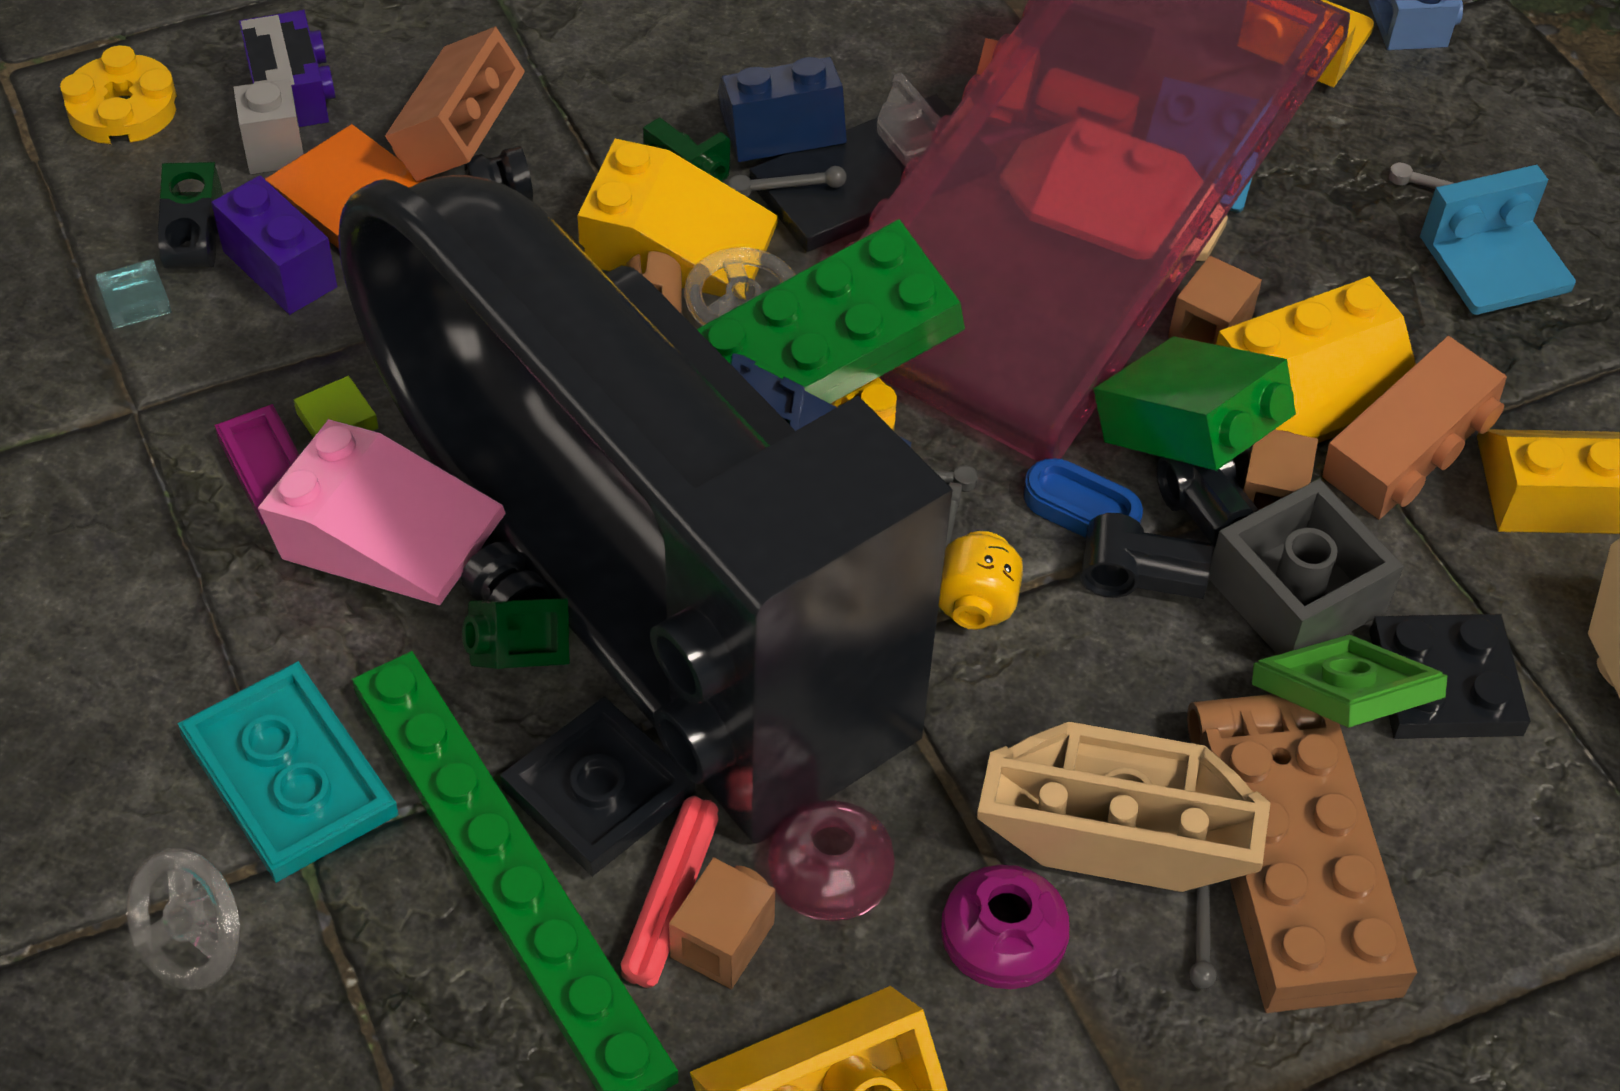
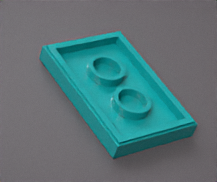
[177,661,399,883]

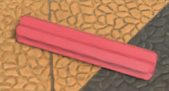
[621,796,719,988]

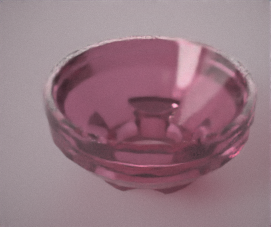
[768,800,895,921]

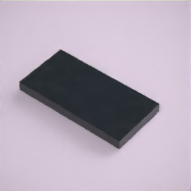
[750,94,997,252]

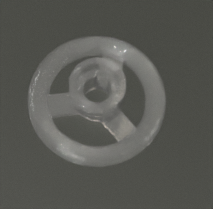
[684,247,796,326]
[126,848,240,990]

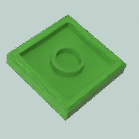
[1252,634,1447,728]

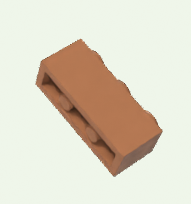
[385,26,525,181]
[1322,335,1507,520]

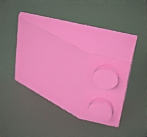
[258,419,506,606]

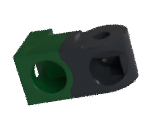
[158,162,224,268]

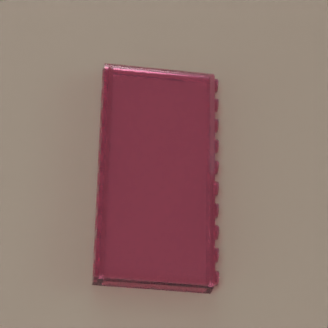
[846,0,1350,462]

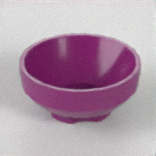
[941,865,1069,989]

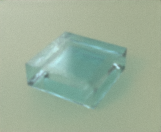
[95,259,172,329]

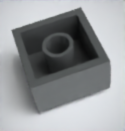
[1208,479,1404,655]

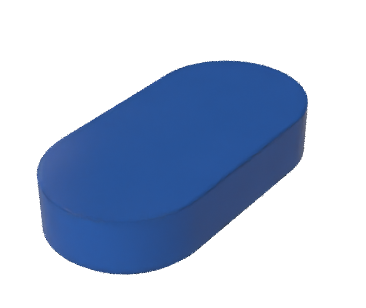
[1023,458,1143,538]

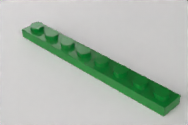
[352,651,679,1091]

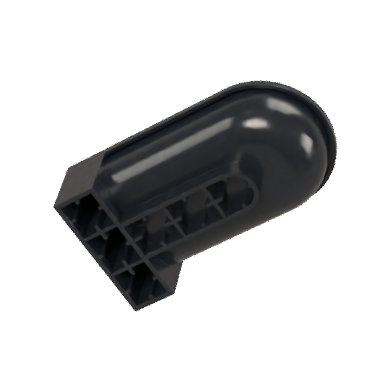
[339,175,953,844]

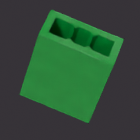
[1093,336,1296,471]

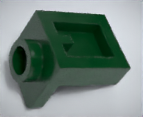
[643,117,730,182]
[462,598,570,669]

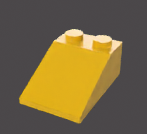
[577,138,778,302]

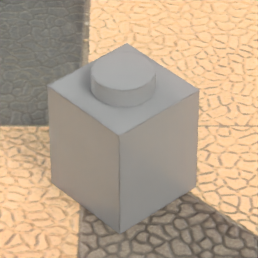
[233,79,304,174]

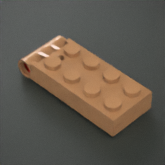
[1187,694,1417,1013]

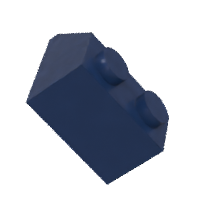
[717,57,847,162]

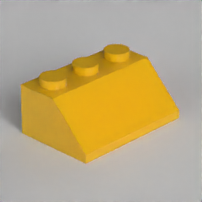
[1216,276,1416,444]
[1477,429,1620,534]
[690,986,948,1091]

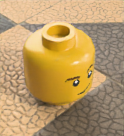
[939,531,1023,630]

